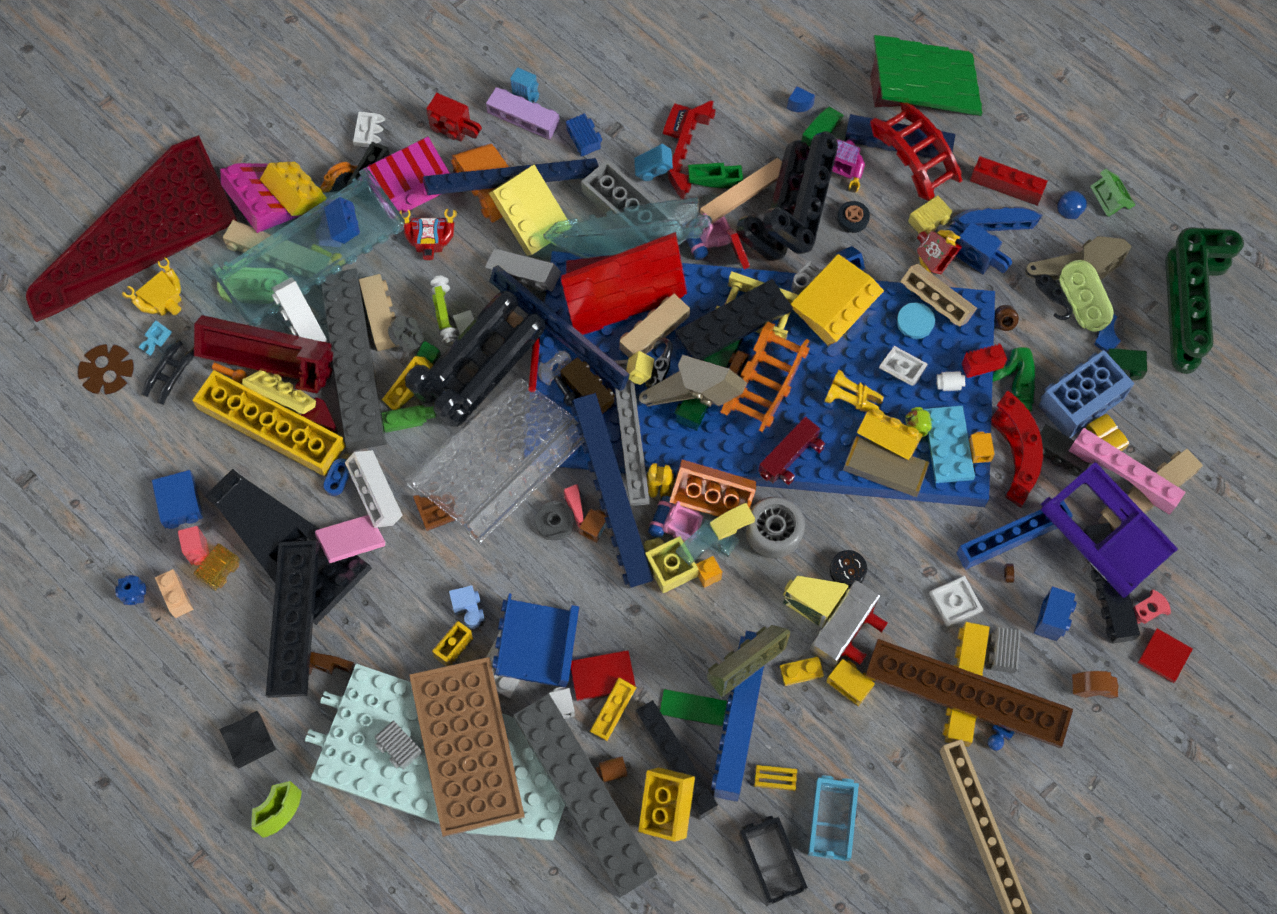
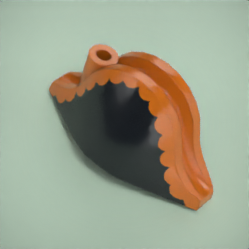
[320,162,357,193]

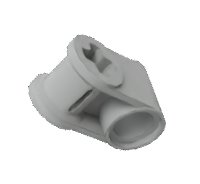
[791,260,823,295]

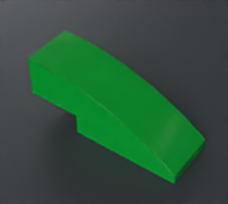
[802,107,844,147]
[688,163,743,188]

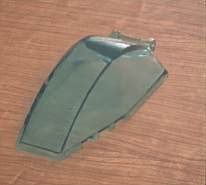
[543,197,712,258]

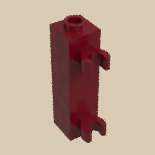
[758,416,825,486]

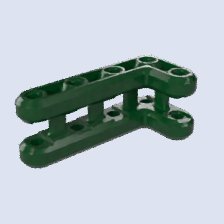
[1165,227,1244,374]

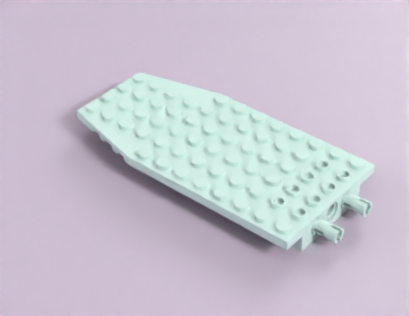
[305,664,565,841]

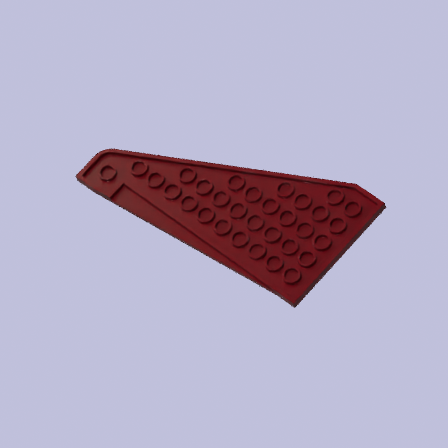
[26,135,238,322]

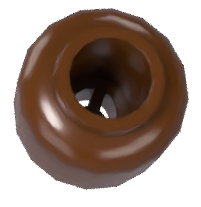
[994,305,1019,331]

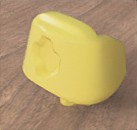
[644,538,664,552]

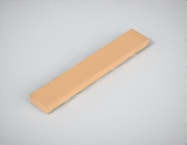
[699,157,782,224]

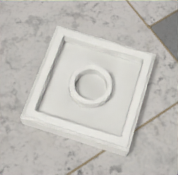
[929,576,983,628]

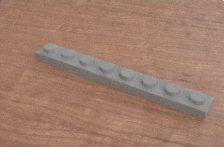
[615,360,649,506]

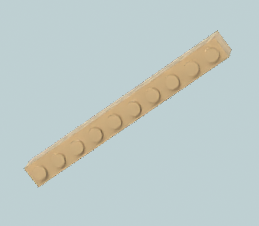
[939,739,1032,914]

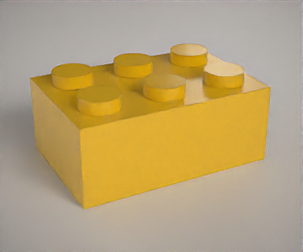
[260,161,327,216]
[638,767,695,842]

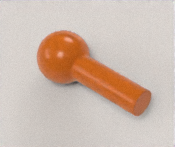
[211,362,247,384]

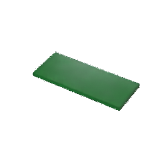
[660,689,727,726]

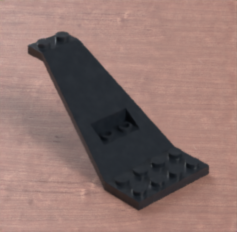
[205,469,372,625]

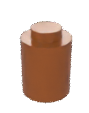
[596,756,627,782]

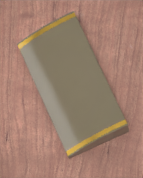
[843,436,930,497]

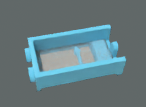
[808,775,859,861]

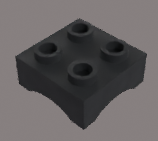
[219,711,276,769]

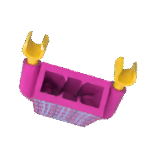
[832,140,865,193]

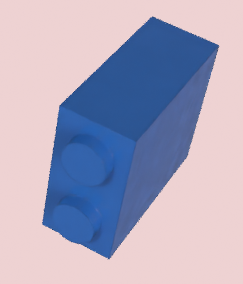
[152,470,203,529]

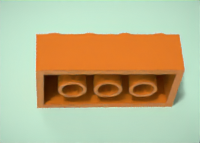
[669,459,756,517]

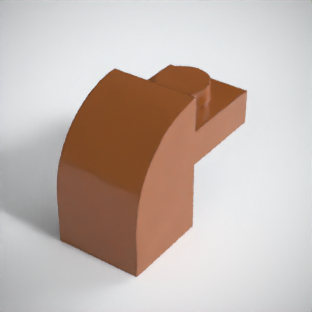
[1072,671,1119,699]

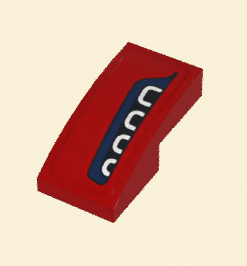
[663,103,691,139]

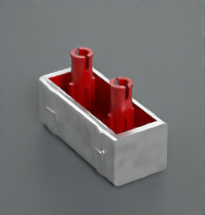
[809,580,888,668]

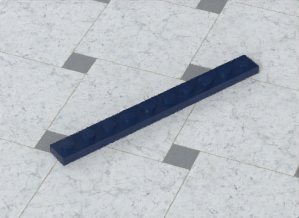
[423,158,599,195]
[489,265,630,391]

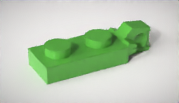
[382,405,436,433]

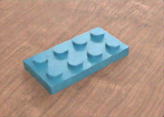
[924,406,975,483]

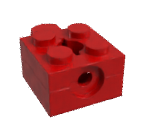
[426,92,482,142]

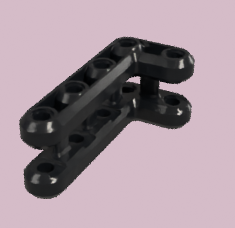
[736,131,838,261]
[405,291,546,427]

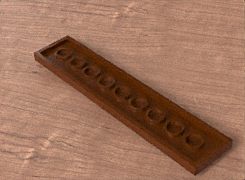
[865,639,1073,749]

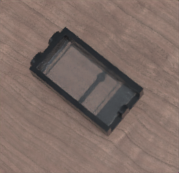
[739,816,808,906]

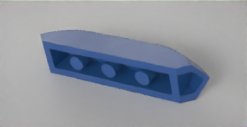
[951,206,1043,231]

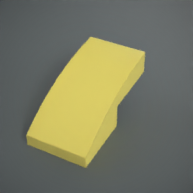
[710,503,755,540]

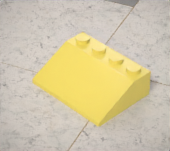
[489,165,572,256]

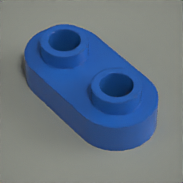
[324,458,350,496]

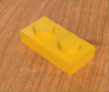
[779,656,824,686]

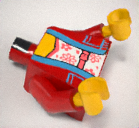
[400,209,457,260]

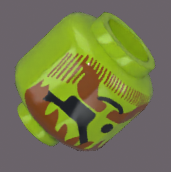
[905,407,932,437]

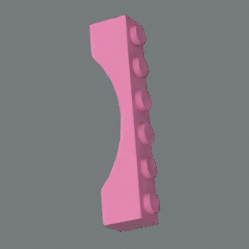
[1069,428,1186,515]

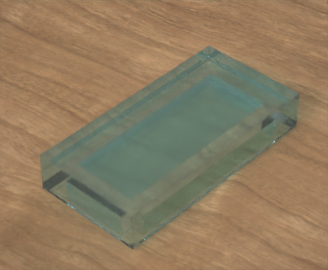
[676,524,718,566]

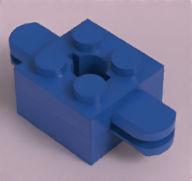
[946,222,1012,274]

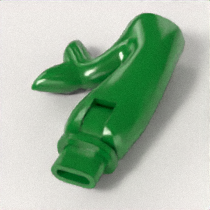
[993,347,1035,412]

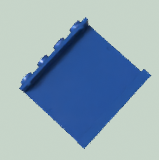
[492,593,579,687]

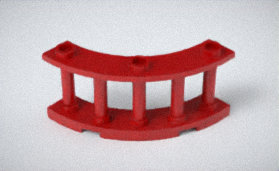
[870,102,962,201]
[991,391,1043,508]

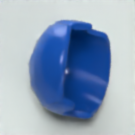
[1057,190,1087,219]

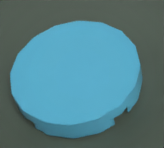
[897,302,935,339]

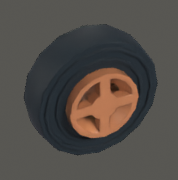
[837,201,870,233]

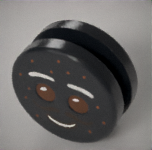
[829,550,867,589]

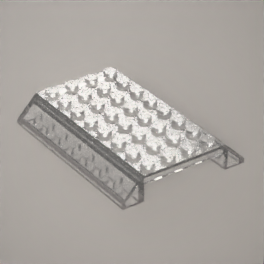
[403,376,584,544]

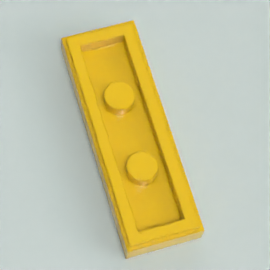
[589,678,637,741]

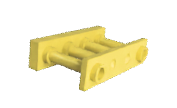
[716,271,798,339]

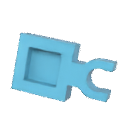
[139,320,172,356]

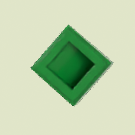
[416,341,441,365]

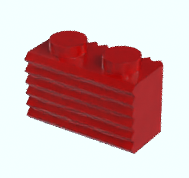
[962,343,1007,378]

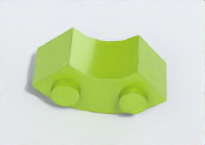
[251,781,302,838]

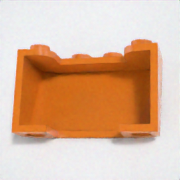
[451,143,509,223]

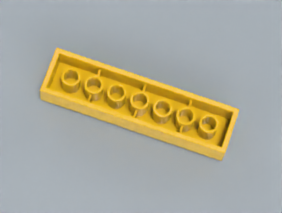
[192,370,346,477]

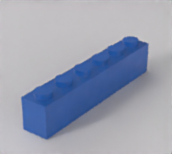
[956,500,1073,570]

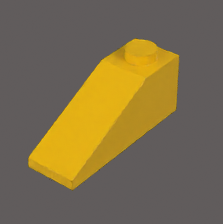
[382,356,433,410]

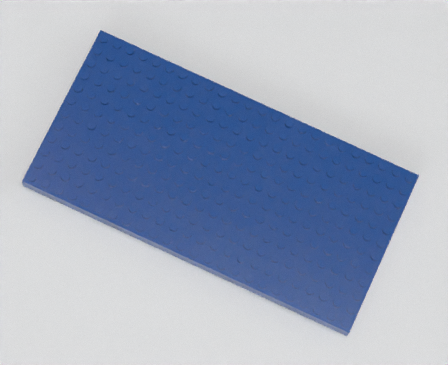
[524,251,995,507]

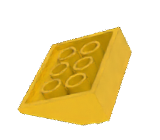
[790,254,884,346]

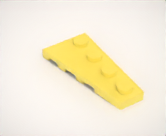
[242,370,316,414]

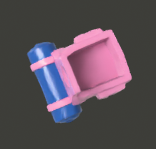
[682,213,730,260]
[648,496,703,543]

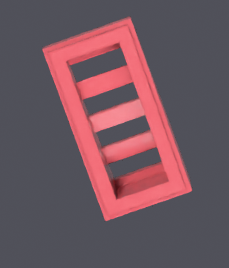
[564,484,584,528]

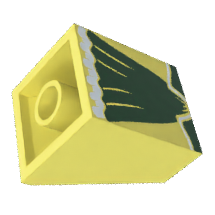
[783,576,848,628]

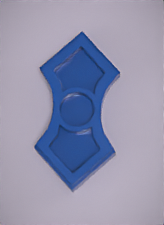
[1094,314,1121,353]

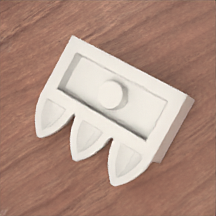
[353,112,385,147]

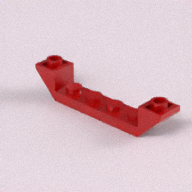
[668,100,716,199]

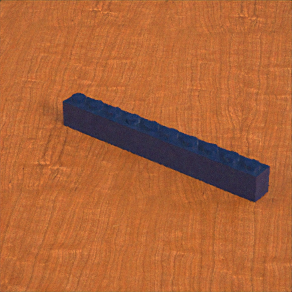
[570,393,653,589]

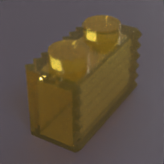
[193,543,240,591]

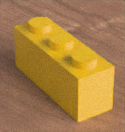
[857,408,923,460]

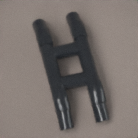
[141,340,194,405]

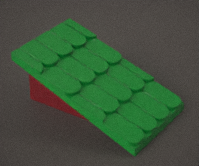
[870,35,983,116]

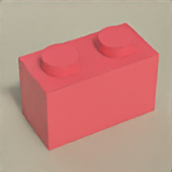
[178,526,211,565]

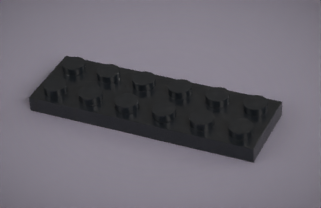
[675,279,793,360]

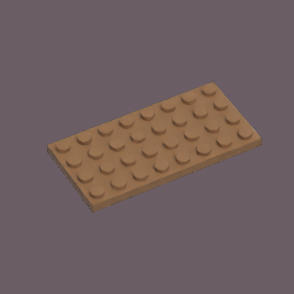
[409,657,525,837]

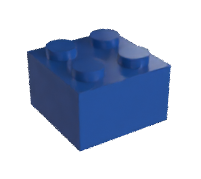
[1034,586,1077,642]

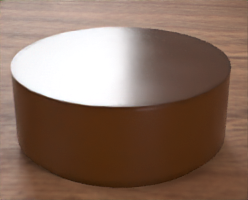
[1004,563,1014,583]

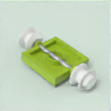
[430,275,459,346]

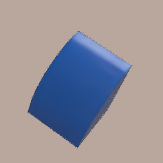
[787,86,815,112]
[836,246,865,270]

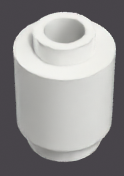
[937,371,965,391]

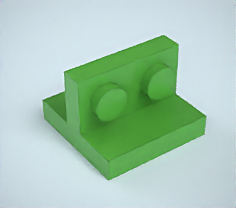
[1090,169,1135,217]

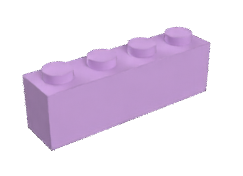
[486,87,560,140]

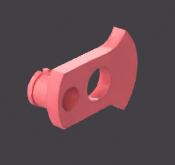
[1133,589,1171,624]

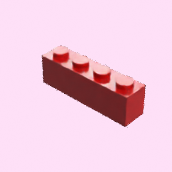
[970,156,1048,206]

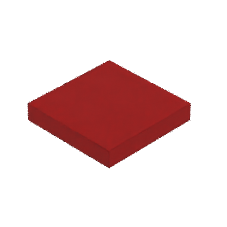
[726,228,750,269]
[1138,628,1193,683]

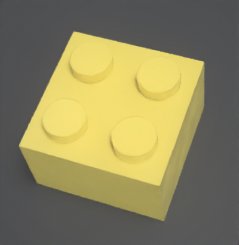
[645,536,699,594]

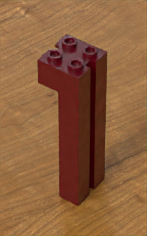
[194,315,333,394]

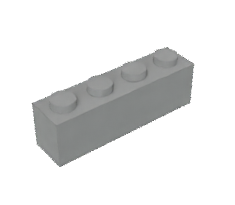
[485,249,561,291]

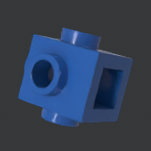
[115,575,146,605]

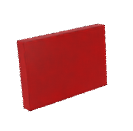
[571,650,636,701]

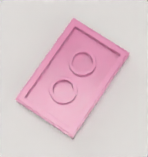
[315,515,385,563]

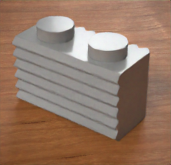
[988,627,1021,673]
[375,720,422,770]

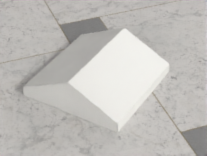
[879,346,928,386]

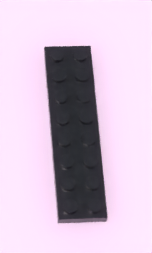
[265,540,319,698]

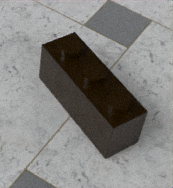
[560,357,615,414]

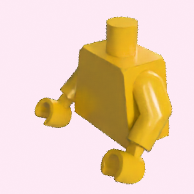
[122,257,181,316]

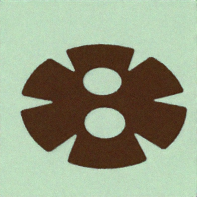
[78,344,134,395]

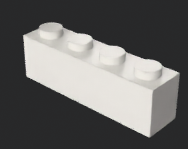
[272,277,328,343]
[345,450,403,528]

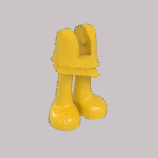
[824,369,884,412]
[646,463,675,498]

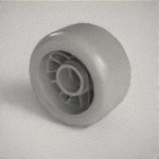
[745,497,805,558]

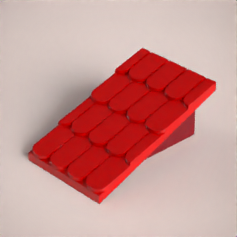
[561,232,687,335]

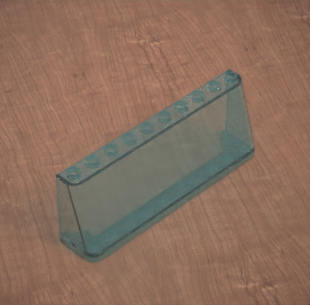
[209,167,405,326]

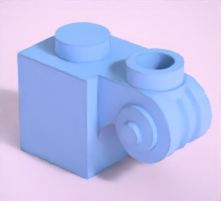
[449,585,485,629]

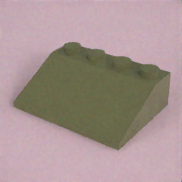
[707,625,790,697]

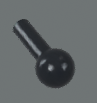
[554,376,579,407]

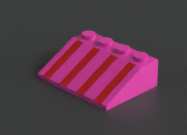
[363,136,449,219]
[220,163,302,233]

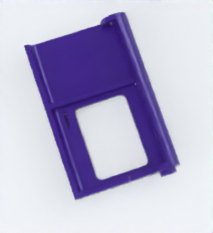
[1040,462,1178,598]

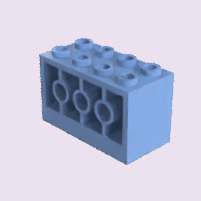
[1038,350,1135,438]

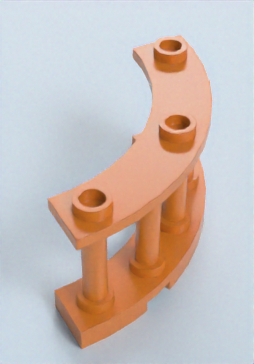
[721,322,810,432]

